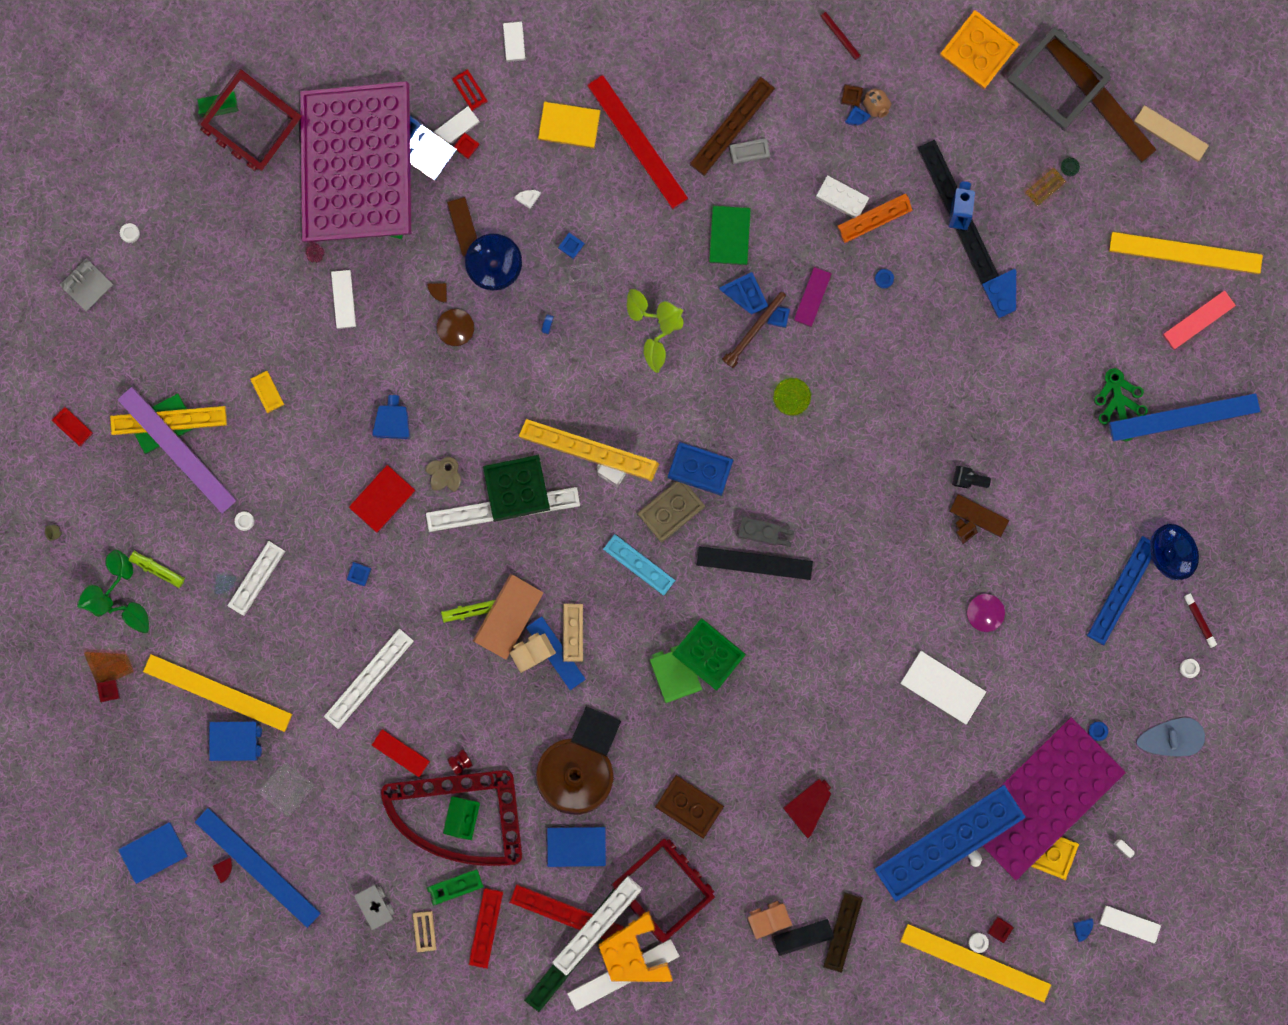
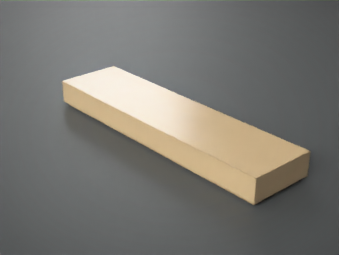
[1134,105,1209,162]

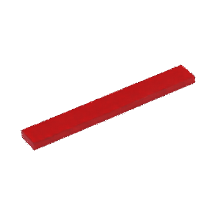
[587,75,688,210]

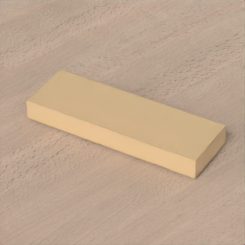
[563,604,583,662]

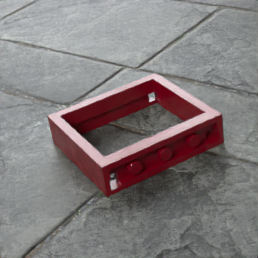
[197,69,302,171]
[611,838,715,944]

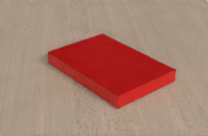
[349,465,416,533]

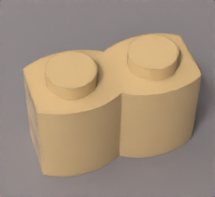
[510,633,556,673]

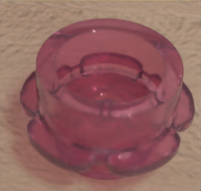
[306,244,325,263]

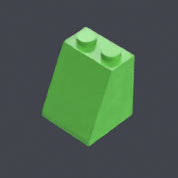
[650,645,702,704]

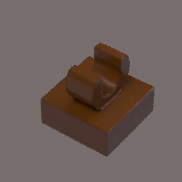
[955,519,978,544]

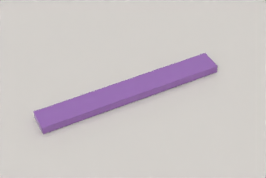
[118,386,237,513]

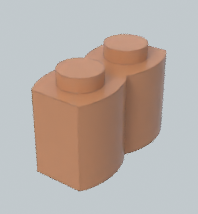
[747,901,792,939]

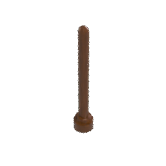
[722,292,786,369]

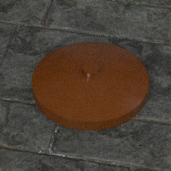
[536,738,614,815]

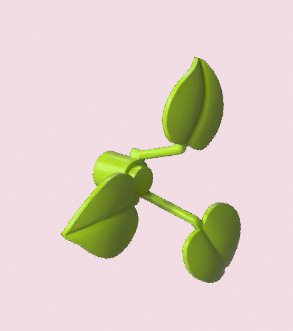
[627,289,684,373]

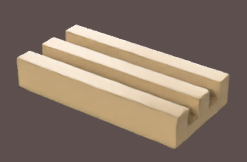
[413,911,437,952]

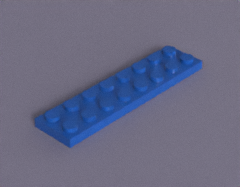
[874,785,1026,902]

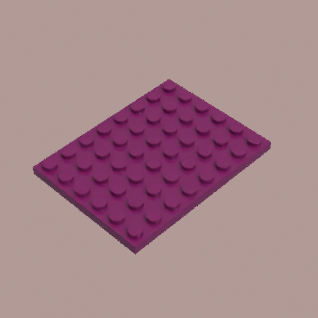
[300,81,411,243]

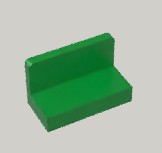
[197,92,239,118]
[443,796,480,840]

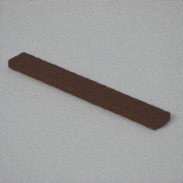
[1045,38,1157,163]

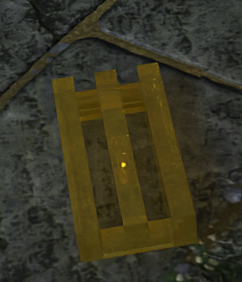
[1025,168,1066,207]

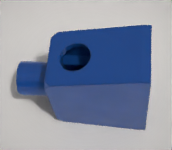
[948,181,975,230]
[372,395,410,439]

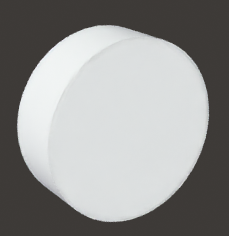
[120,223,140,243]
[235,511,254,531]
[1179,659,1200,678]
[969,933,989,953]

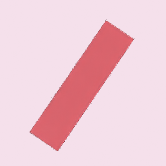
[1163,290,1236,350]

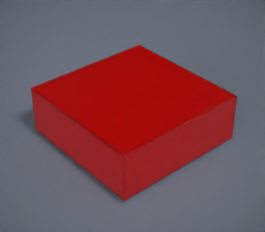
[454,133,480,160]

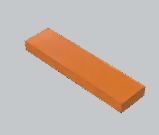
[838,193,913,243]

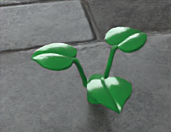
[77,549,149,633]

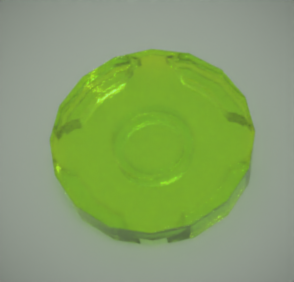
[773,378,811,416]

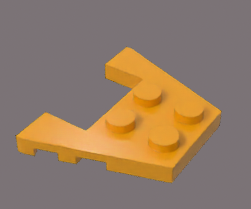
[599,911,673,982]

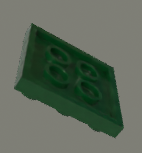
[483,455,550,522]

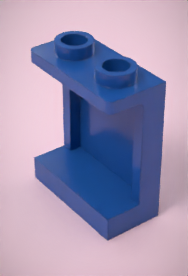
[209,722,262,761]

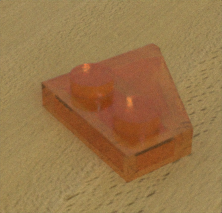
[84,652,135,683]

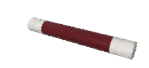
[1184,593,1217,648]

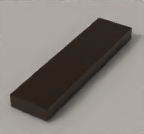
[823,892,863,973]

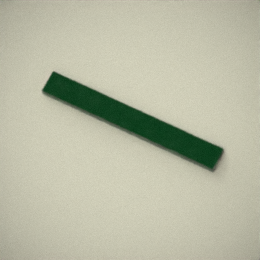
[524,888,615,1012]

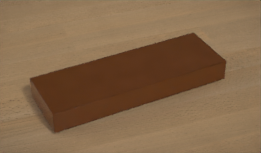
[447,197,481,257]
[949,494,1009,538]

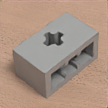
[354,884,395,930]

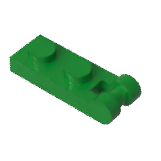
[426,869,484,906]

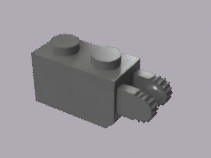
[738,517,794,547]

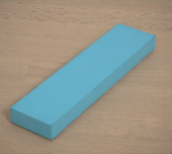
[603,534,676,596]

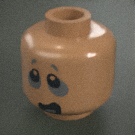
[863,89,892,118]

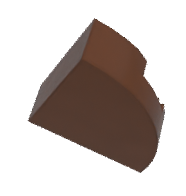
[427,283,447,303]

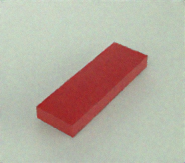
[371,729,430,778]

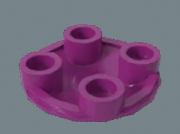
[966,594,1005,632]

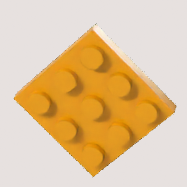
[940,10,1020,90]

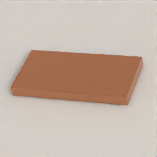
[473,574,544,659]

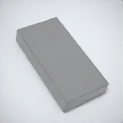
[729,138,770,165]

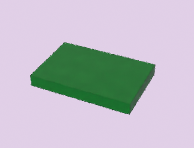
[709,206,751,265]
[134,394,193,454]

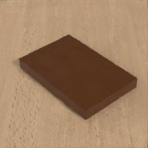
[655,775,724,839]

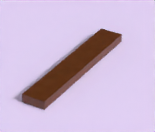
[689,76,775,176]

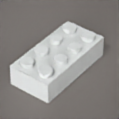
[816,175,869,218]

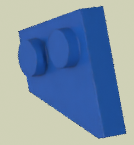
[982,269,1016,319]
[719,272,769,315]

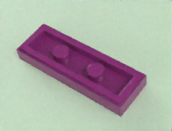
[794,267,832,327]

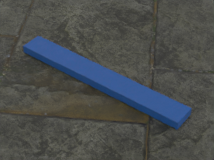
[1108,393,1260,442]
[195,808,321,928]

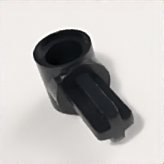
[952,466,991,488]

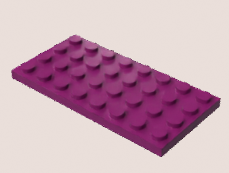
[982,717,1126,881]

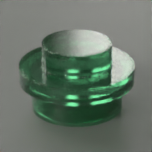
[1061,157,1080,177]

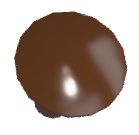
[437,309,474,346]

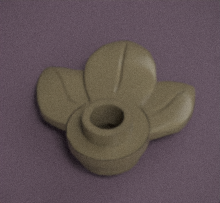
[425,457,461,492]

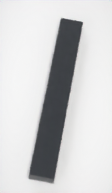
[917,140,999,285]

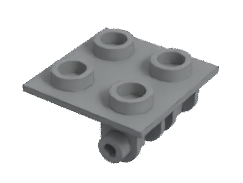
[60,258,113,312]

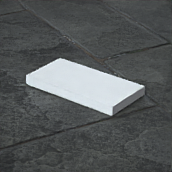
[900,651,986,724]

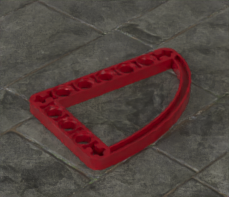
[381,770,522,866]

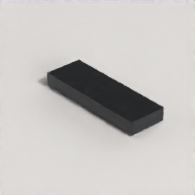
[773,919,834,956]

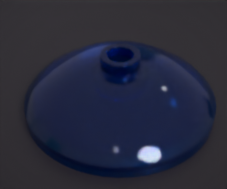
[465,233,522,291]
[1150,524,1199,581]

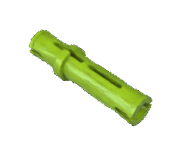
[128,550,185,589]
[441,600,495,623]

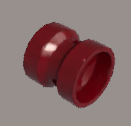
[447,749,473,775]

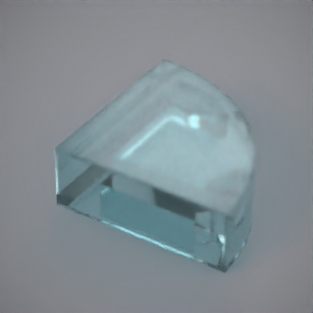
[214,575,237,594]

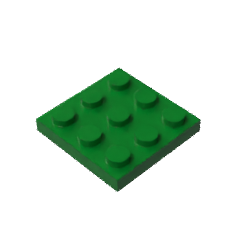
[672,618,746,691]

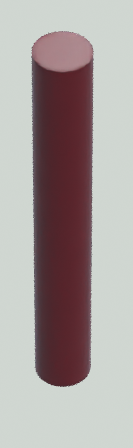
[820,12,861,60]

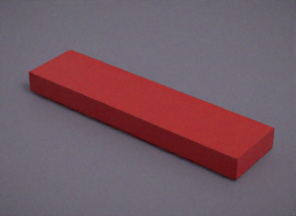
[468,888,503,969]

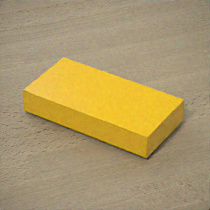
[250,371,284,413]

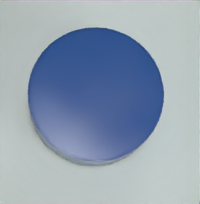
[875,269,894,289]
[542,314,554,335]
[1088,722,1108,741]

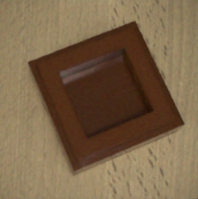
[841,84,863,107]

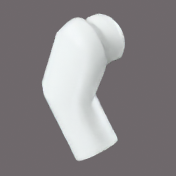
[968,850,982,867]

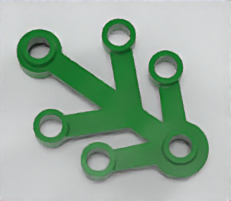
[1094,368,1148,442]

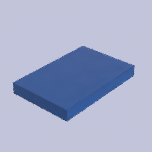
[667,442,734,496]
[118,822,188,884]
[547,827,606,867]

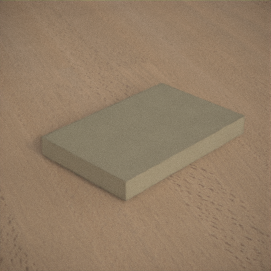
[637,481,706,543]

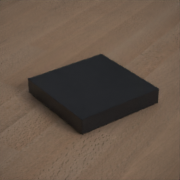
[571,706,621,757]

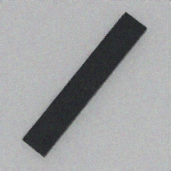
[696,546,813,580]

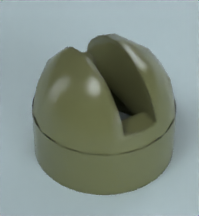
[45,525,62,541]

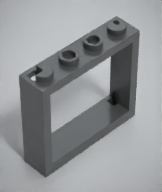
[1008,27,1111,131]

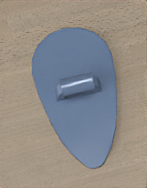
[1136,718,1205,756]

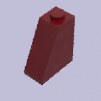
[783,779,831,838]

